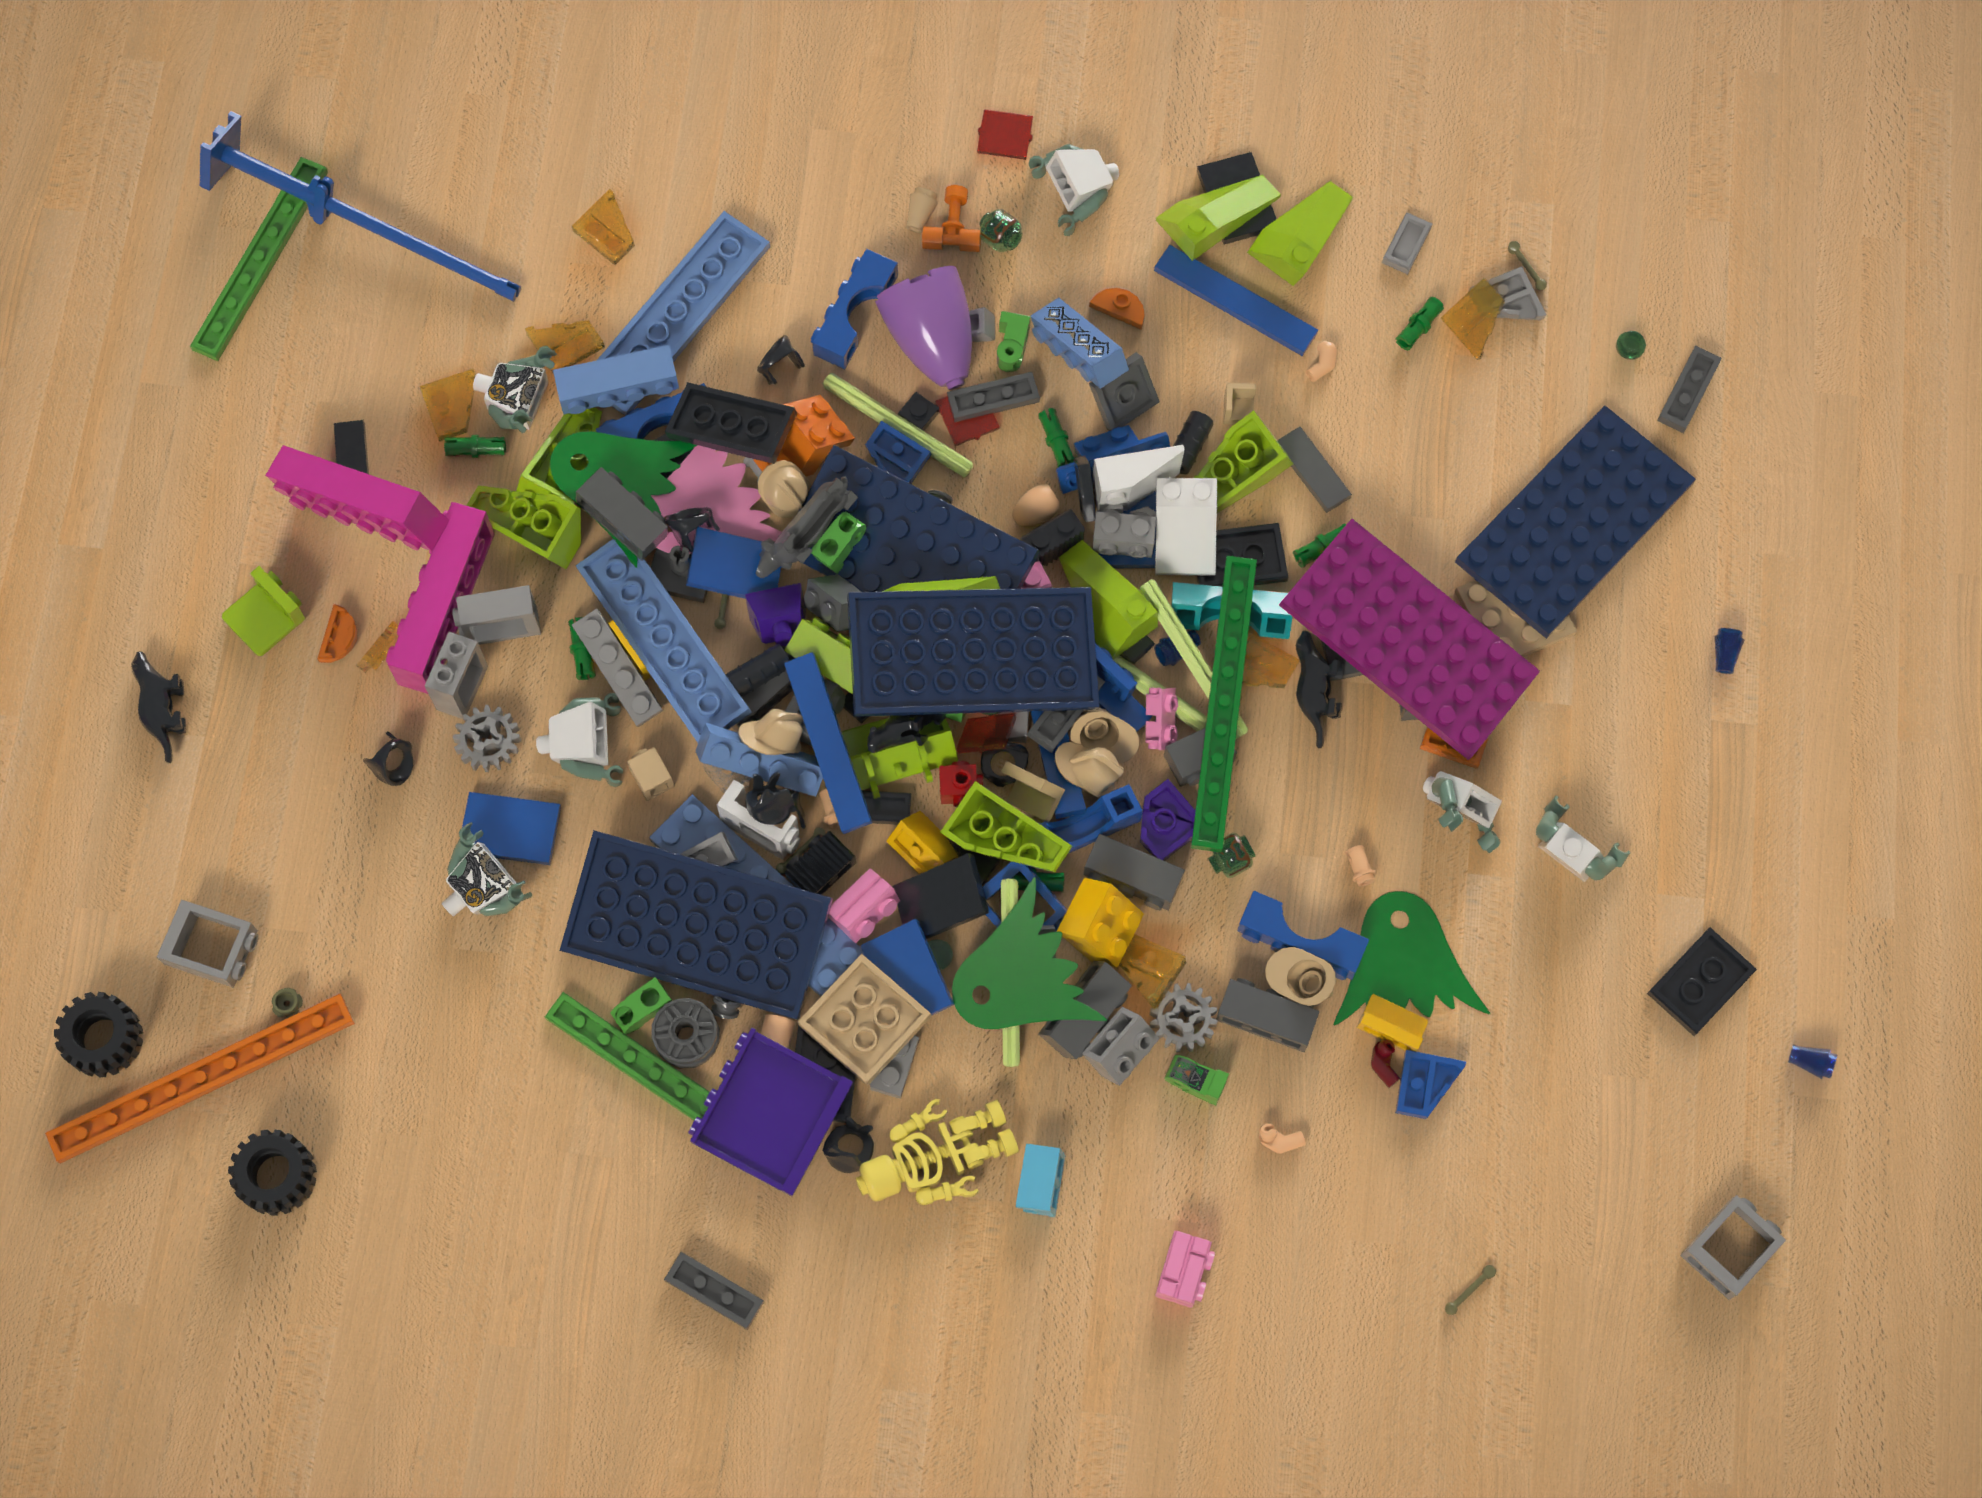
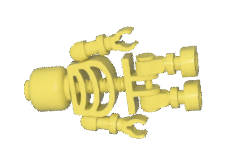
[855,1099,1019,1205]

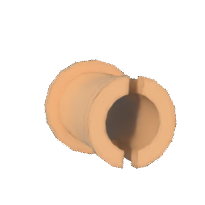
[819,788,840,829]
[1345,845,1376,887]

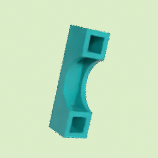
[1170,582,1293,639]

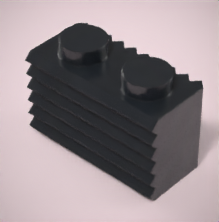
[1020,509,1085,566]
[785,831,856,895]

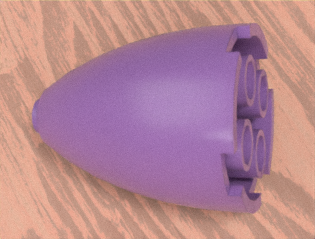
[875,266,972,390]

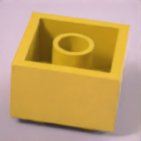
[1056,877,1144,968]

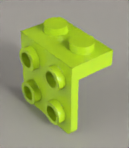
[222,566,305,656]

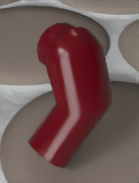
[1371,1039,1401,1088]

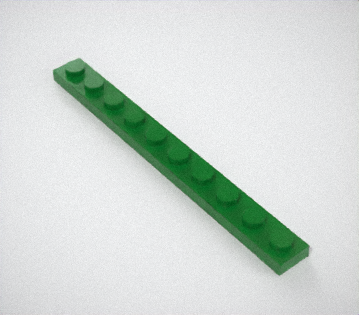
[1191,556,1257,852]

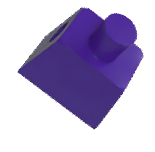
[745,583,806,646]

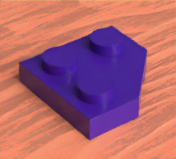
[1140,779,1195,861]

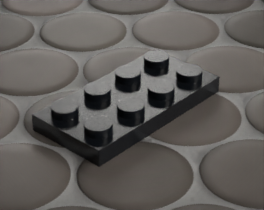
[665,382,797,464]

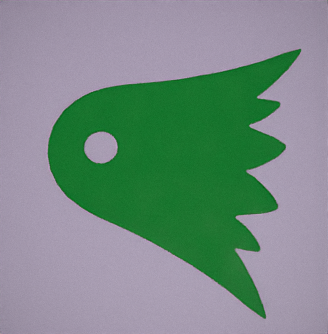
[550,431,697,568]
[952,877,1107,1029]
[1333,891,1490,1026]

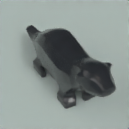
[1295,631,1344,748]
[131,651,186,763]
[867,714,946,753]

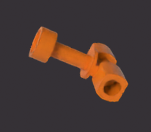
[922,185,981,252]

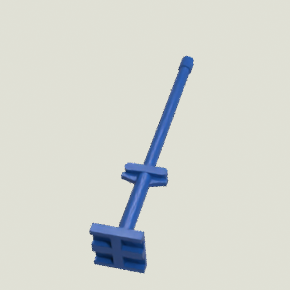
[199,111,521,302]

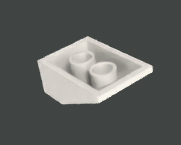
[1092,445,1184,514]
[1155,478,1217,575]

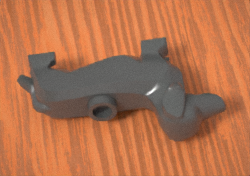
[755,477,858,578]

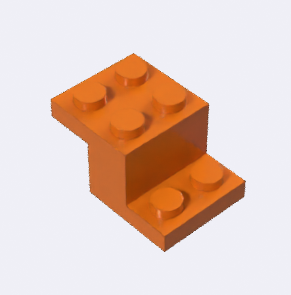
[753,395,855,477]

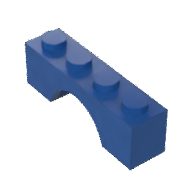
[811,248,898,370]
[596,383,706,439]
[1029,784,1143,869]
[1237,891,1369,980]

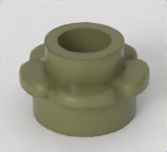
[271,988,303,1018]

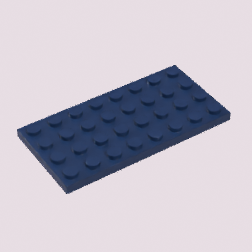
[1455,405,1696,639]
[797,445,1041,592]
[847,587,1099,717]
[559,830,833,1019]

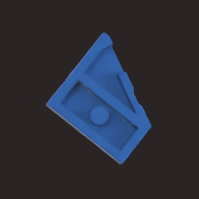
[865,421,931,484]
[1395,1050,1466,1119]

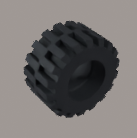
[54,992,143,1078]
[228,1129,317,1216]

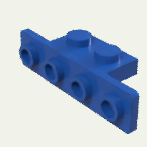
[1056,425,1170,494]
[1095,643,1152,732]

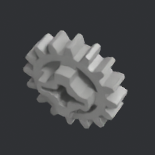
[453,705,521,772]
[1149,983,1218,1052]

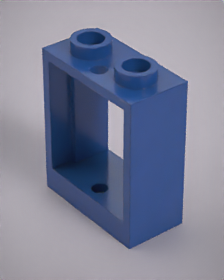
[983,861,1067,932]

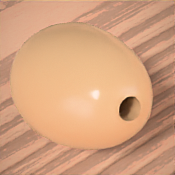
[1012,485,1060,526]

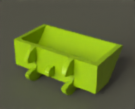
[841,718,958,799]

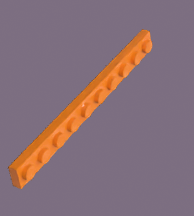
[45,994,355,1164]

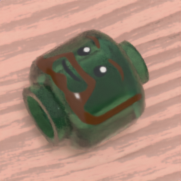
[979,209,1023,252]
[1208,832,1256,878]

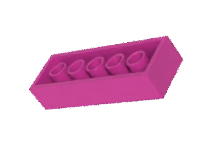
[265,445,449,551]
[386,502,495,694]

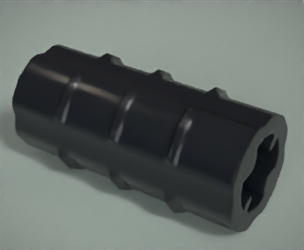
[1173,411,1214,475]
[725,644,790,697]

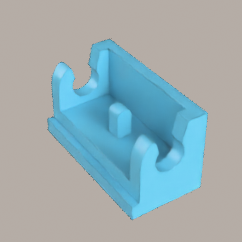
[1016,1144,1066,1217]

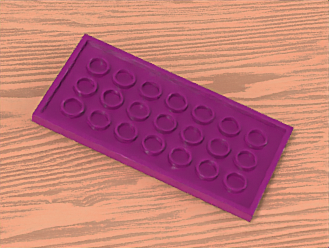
[1279,519,1540,760]

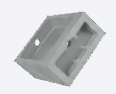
[453,585,541,645]
[425,632,488,720]
[157,899,258,988]
[1680,1195,1786,1300]

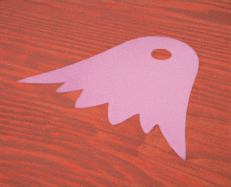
[651,445,782,554]

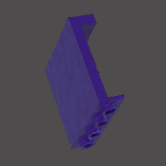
[688,1028,853,1197]

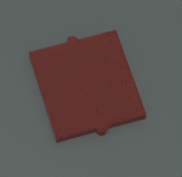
[977,109,1033,160]
[935,384,1000,446]
[956,713,1017,754]

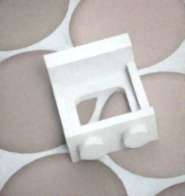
[717,780,801,860]

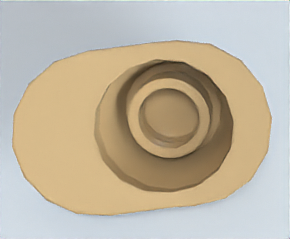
[758,460,812,518]
[1070,708,1139,764]
[738,709,803,755]
[1055,742,1124,798]
[1265,947,1336,1006]

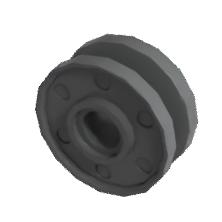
[651,998,720,1068]

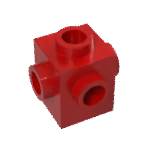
[939,761,983,807]

